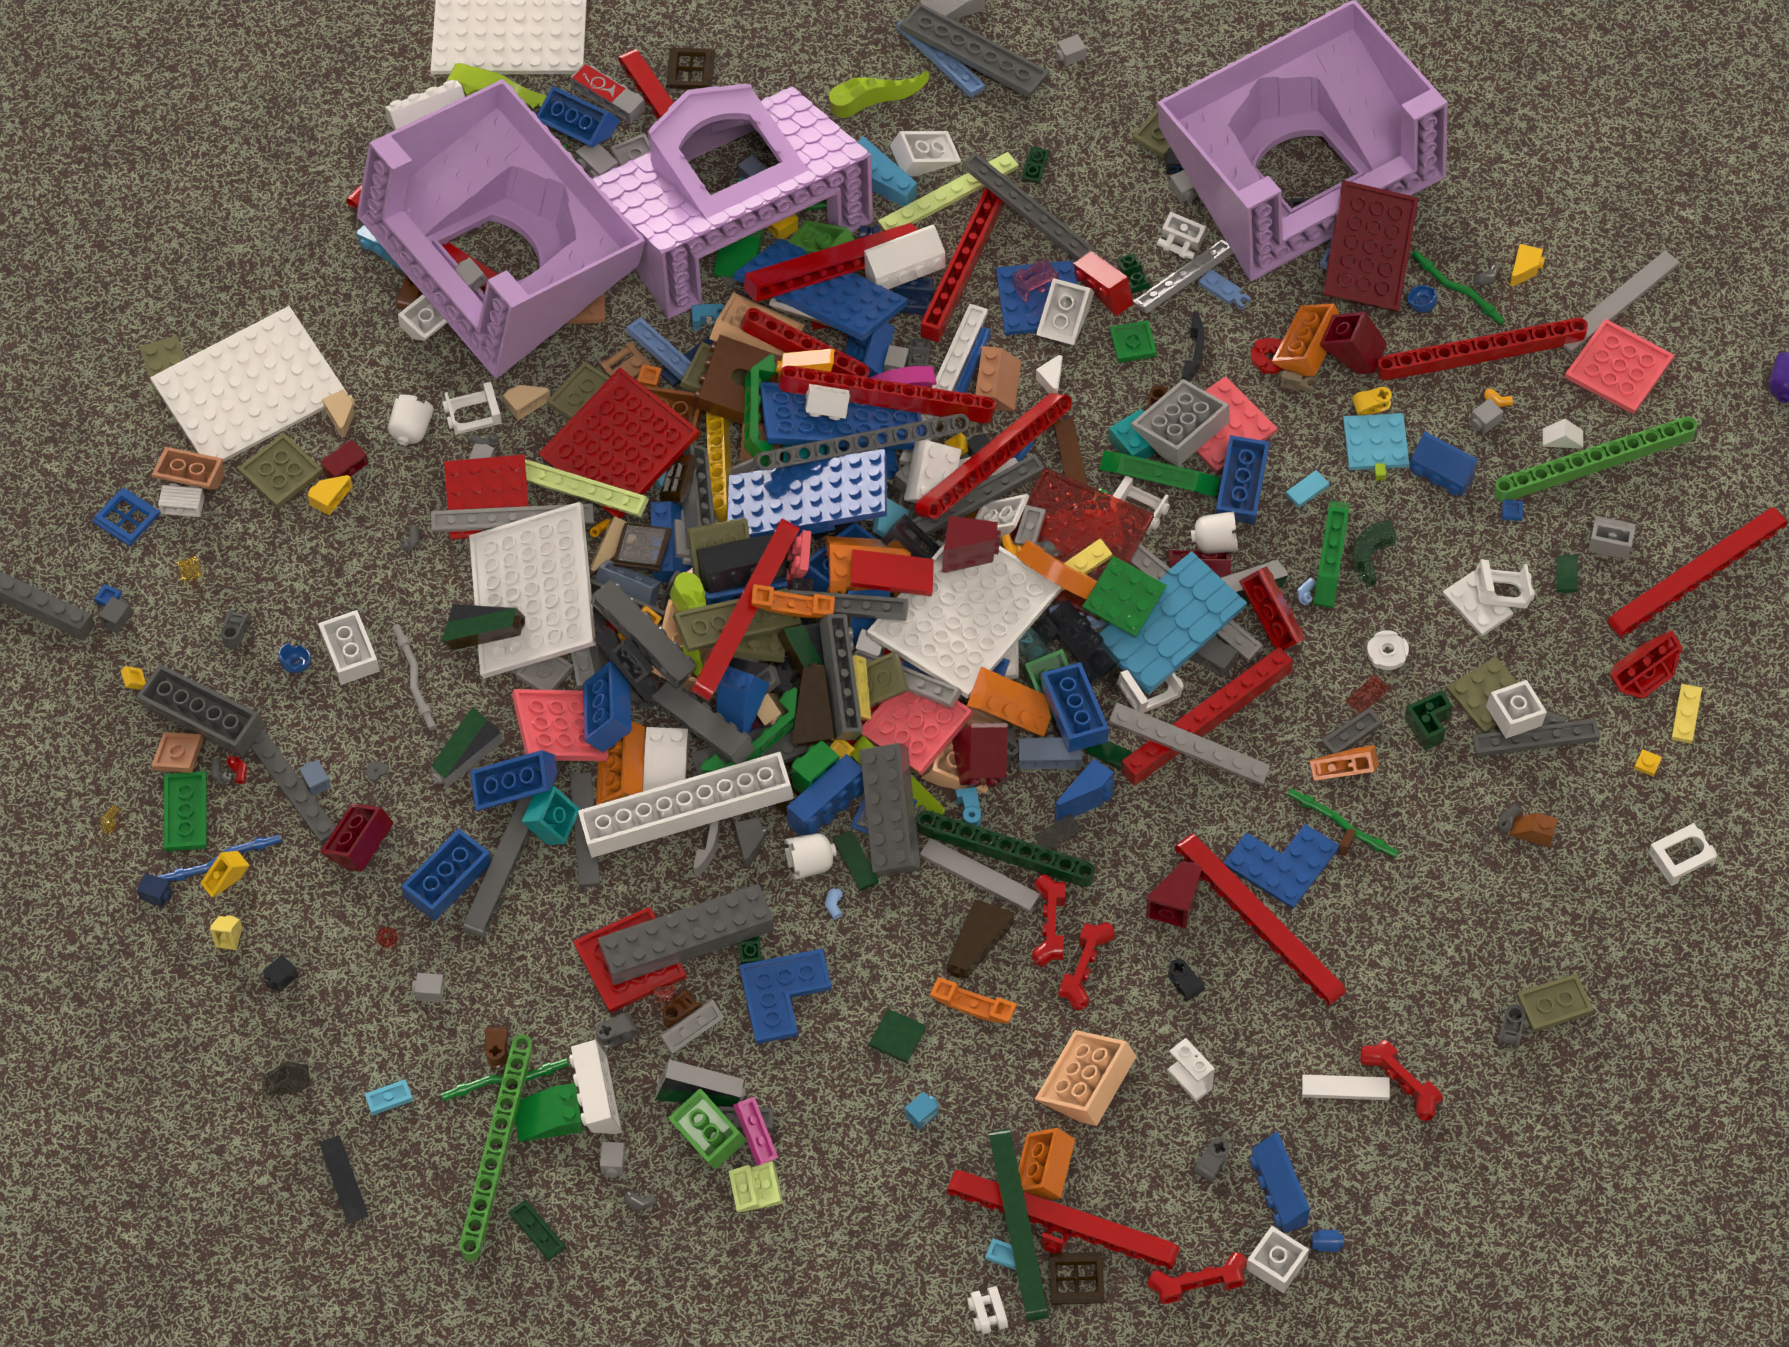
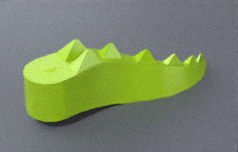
[446,63,547,109]
[829,71,929,118]
[670,572,706,677]
[852,735,946,815]

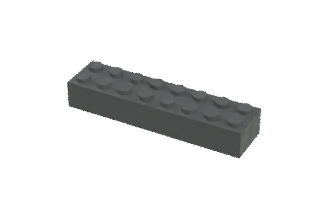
[598,884,774,985]

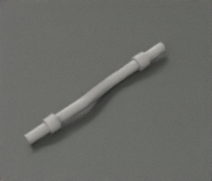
[392,624,436,730]

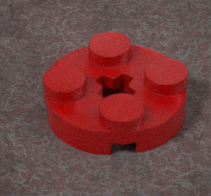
[1251,338,1283,374]

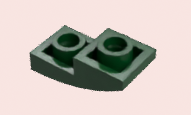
[1021,146,1050,183]
[1116,253,1150,294]
[1557,555,1578,593]
[739,936,762,964]

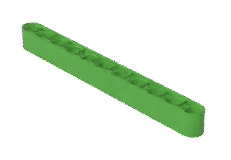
[1494,417,1697,502]
[460,1034,533,1261]

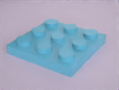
[1343,413,1409,470]

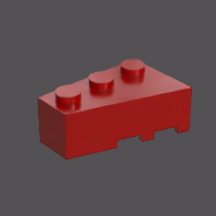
[1073,251,1134,317]

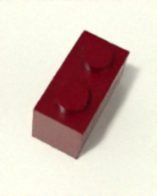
[320,439,369,479]

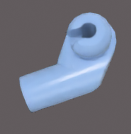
[1297,577,1317,605]
[825,888,843,920]

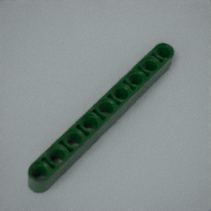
[917,811,1095,887]
[988,1128,1049,1322]

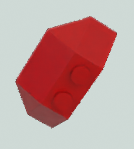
[1609,630,1683,699]

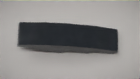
[319,1135,369,1224]

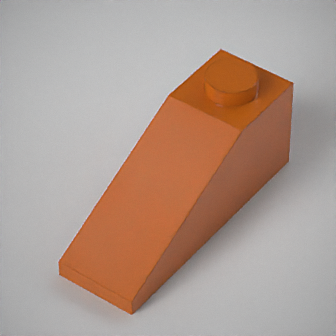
[1310,745,1379,781]

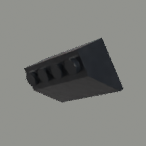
[696,533,787,594]

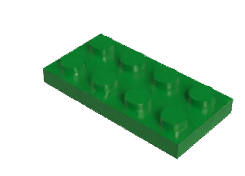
[164,771,207,852]

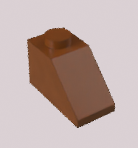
[1509,813,1558,847]

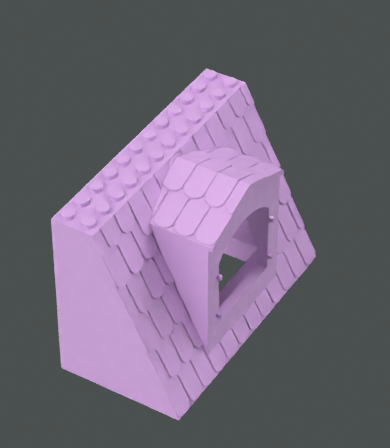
[1158,0,1448,282]
[357,79,645,379]
[593,84,873,319]

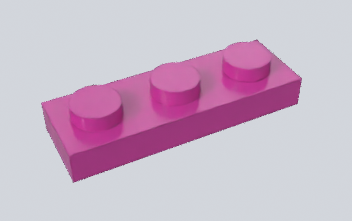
[733,1097,778,1166]

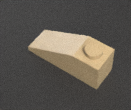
[589,516,636,575]

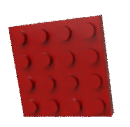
[444,454,529,540]
[573,907,687,1013]

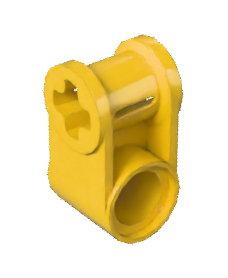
[1352,387,1392,415]

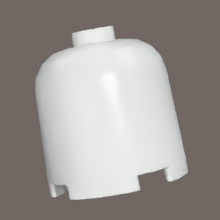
[388,395,434,446]
[1191,512,1238,553]
[785,833,836,880]

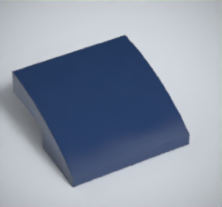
[893,277,934,315]

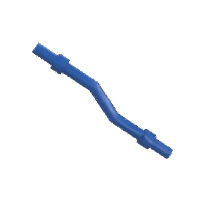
[158,835,281,882]

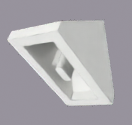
[1036,355,1062,394]
[1543,419,1583,448]

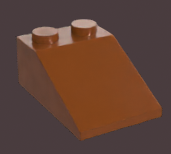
[645,386,704,440]

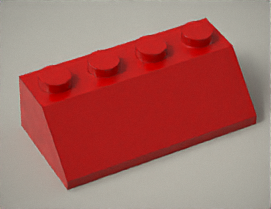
[1239,566,1305,650]

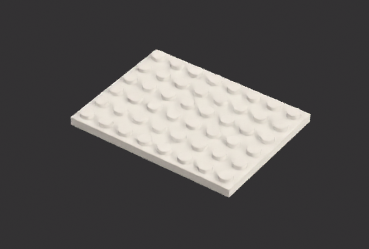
[431,0,587,74]
[150,306,348,462]
[469,502,596,678]
[867,544,1062,699]

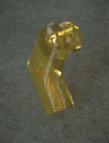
[100,804,120,834]

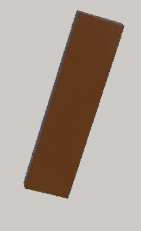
[1053,419,1088,492]

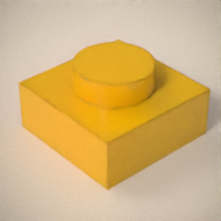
[944,432,968,456]
[121,666,146,690]
[830,740,856,760]
[1634,749,1662,777]

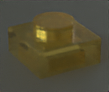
[177,556,202,582]

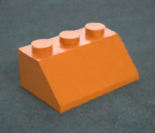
[1019,1128,1075,1200]

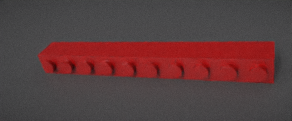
[921,179,1010,343]
[744,223,918,302]
[1121,647,1293,786]

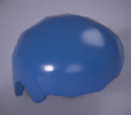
[1408,285,1438,313]
[278,643,311,673]

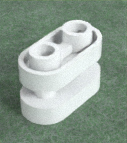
[967,1286,1008,1335]

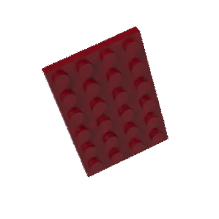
[1322,180,1418,312]

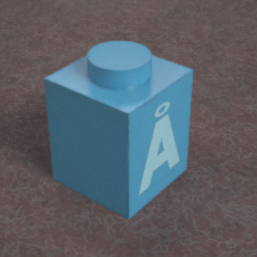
[905,1092,939,1130]

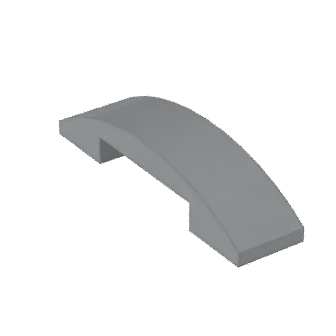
[693,821,720,877]

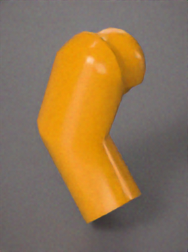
[1484,388,1513,407]
[590,519,611,537]
[1001,534,1023,556]

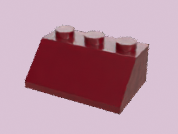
[1168,550,1231,578]
[320,803,394,872]

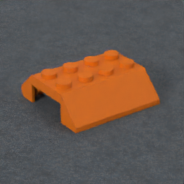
[825,536,911,598]

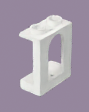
[442,382,502,435]
[1107,476,1170,535]
[1474,559,1535,608]
[1117,670,1183,713]
[1649,823,1717,886]
[1167,1038,1215,1102]

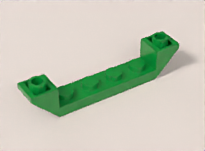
[744,354,777,467]
[1099,450,1221,497]
[1313,501,1350,608]
[700,687,799,774]

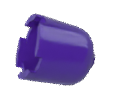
[1769,352,1789,403]

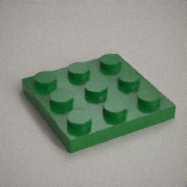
[1082,556,1167,638]

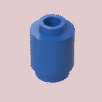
[885,449,899,478]
[1312,1230,1344,1252]

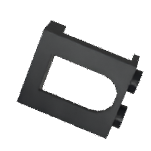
[881,514,940,559]

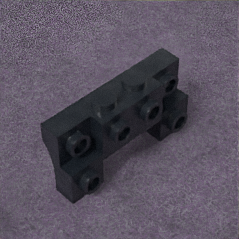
[1033,600,1120,687]
[728,657,798,695]

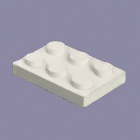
[1442,571,1513,637]

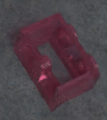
[1013,259,1059,302]

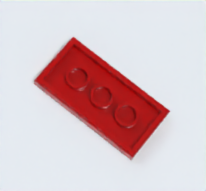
[850,549,934,596]

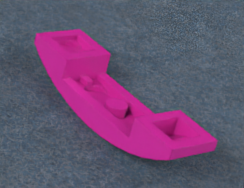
[870,366,937,387]

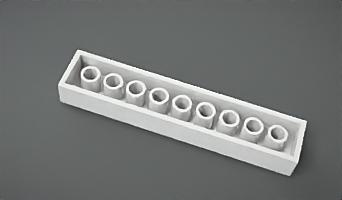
[578,752,794,858]

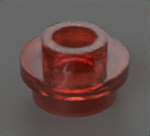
[376,927,398,947]

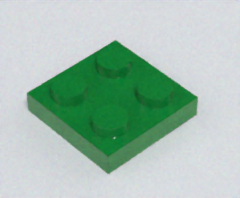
[1110,320,1157,363]

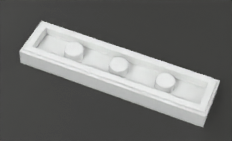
[1302,1075,1390,1100]

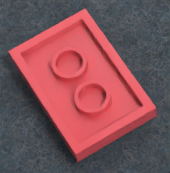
[785,530,811,588]

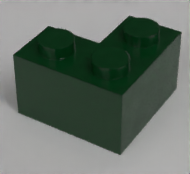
[1404,690,1453,751]

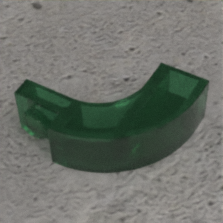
[1352,519,1396,588]

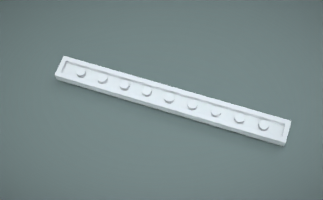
[899,304,988,465]

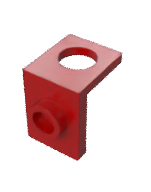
[1041,1229,1069,1253]

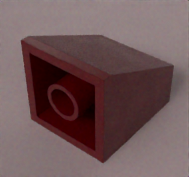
[1319,312,1387,374]
[942,516,1001,573]
[952,723,1008,788]
[1145,862,1202,929]

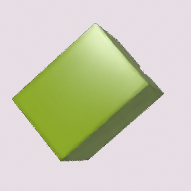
[1374,463,1386,481]

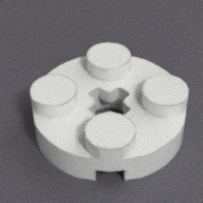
[1367,630,1409,670]

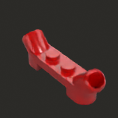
[1032,874,1065,967]
[1058,922,1115,1011]
[1360,1039,1443,1121]
[1147,1252,1247,1304]

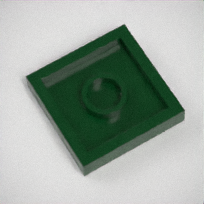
[869,1009,927,1064]

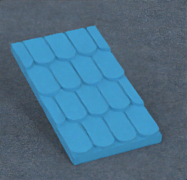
[1099,551,1247,695]

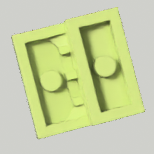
[729,1161,783,1212]

